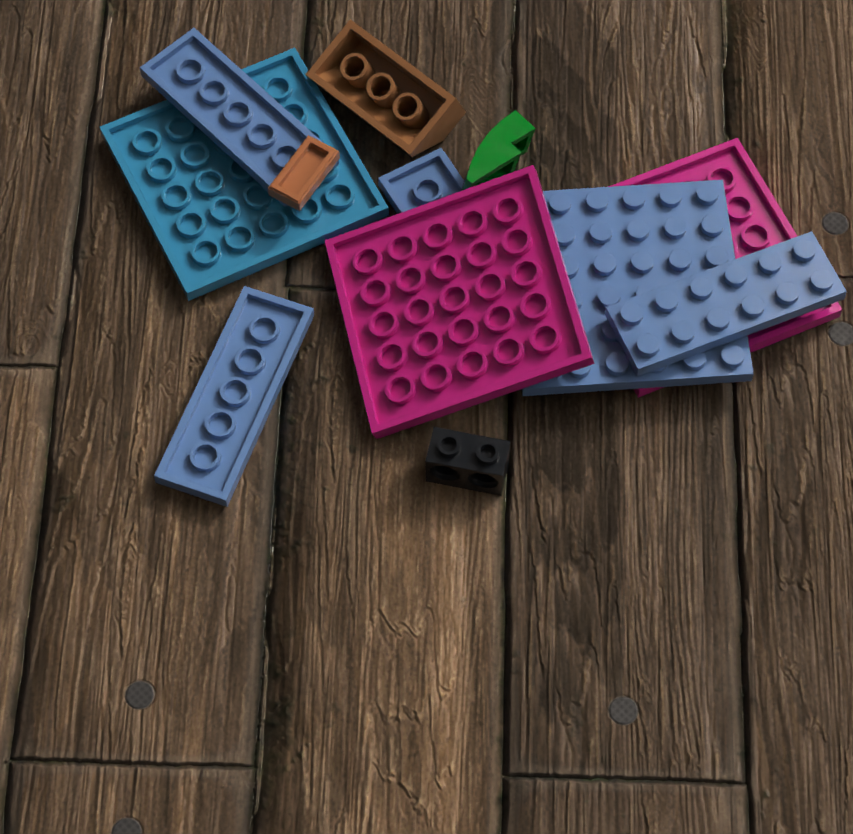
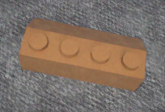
[305,19,466,157]

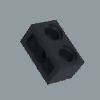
[425,427,511,496]

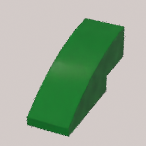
[461,110,536,191]

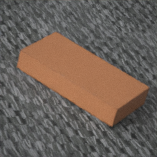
[268,135,340,211]

